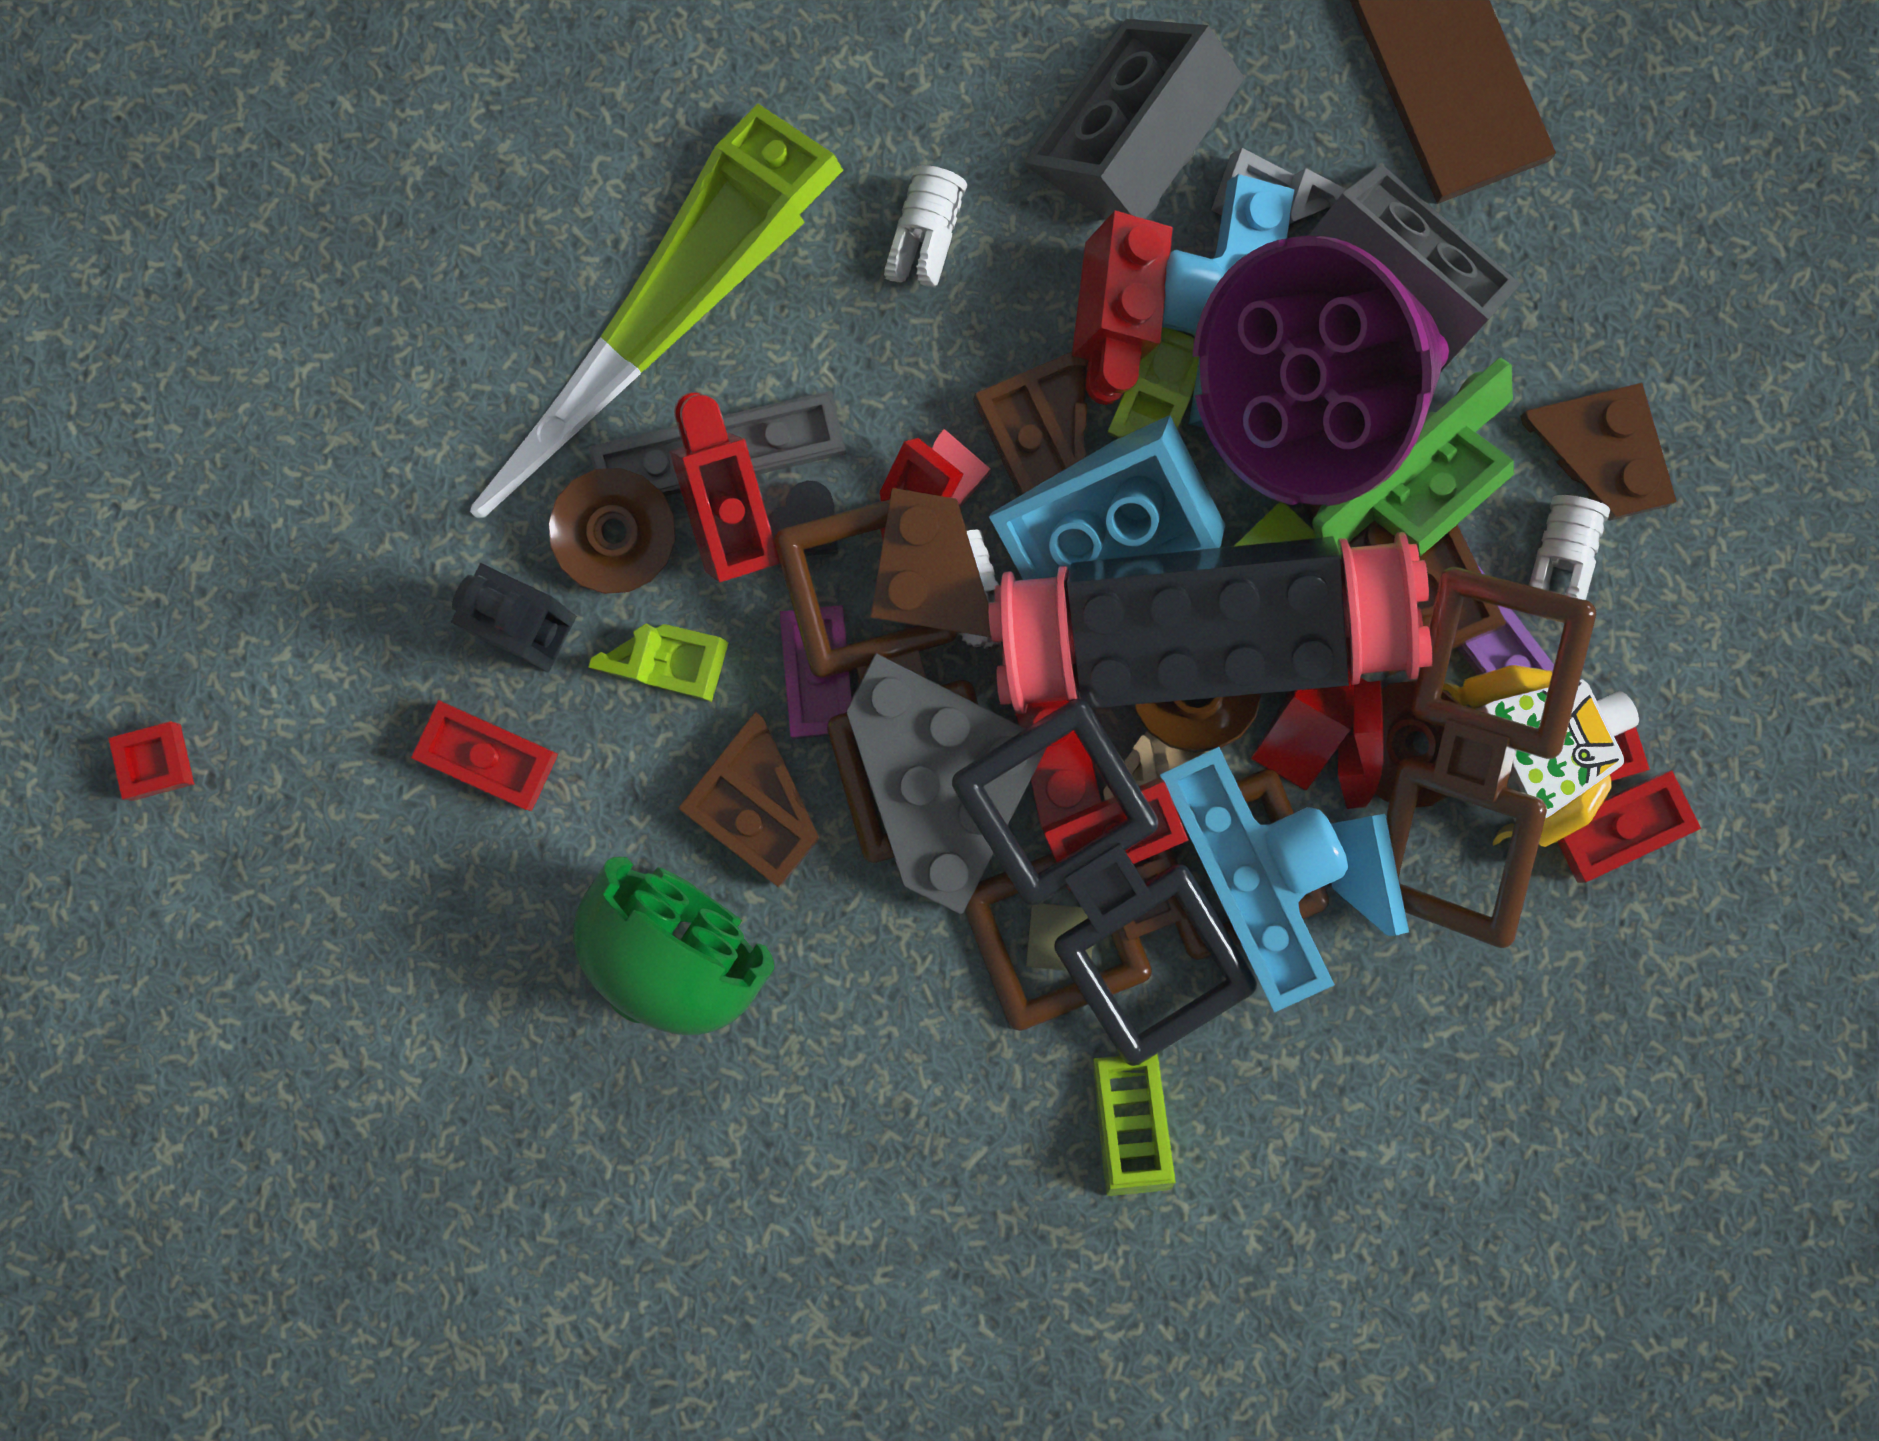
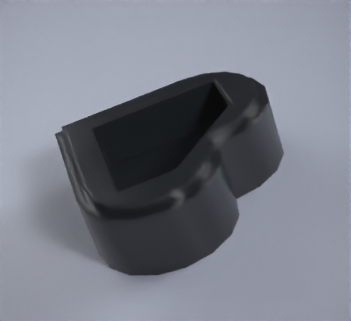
[767,480,838,556]

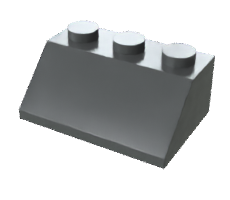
[1023,19,1245,219]
[1309,164,1521,373]

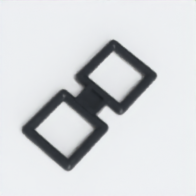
[952,699,1257,1066]

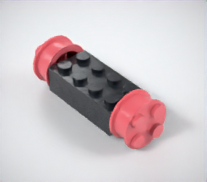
[989,532,1432,714]

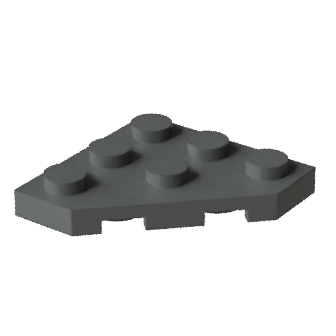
[846,653,1047,914]

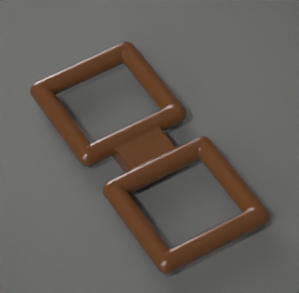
[774,500,979,863]
[1386,567,1596,948]
[964,769,1329,1031]

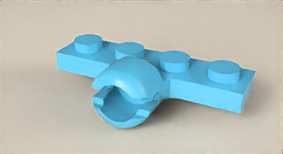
[1162,174,1294,428]
[1160,747,1348,1013]

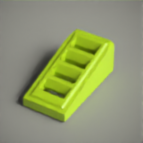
[1093,1053,1176,1196]

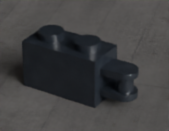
[451,563,577,672]

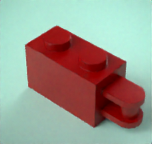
[1072,210,1173,405]
[669,392,780,583]

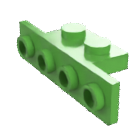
[1313,358,1514,556]

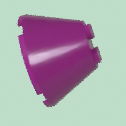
[1192,236,1449,506]

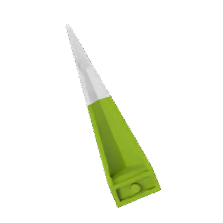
[470,103,843,518]

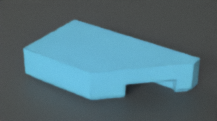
[1331,814,1409,936]

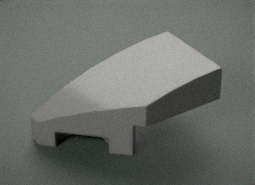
[1211,148,1347,224]

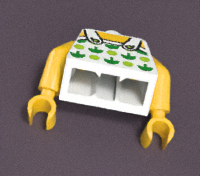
[1443,665,1639,847]

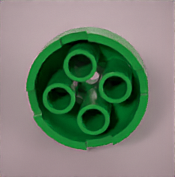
[573,857,775,1035]

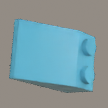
[989,415,1225,580]

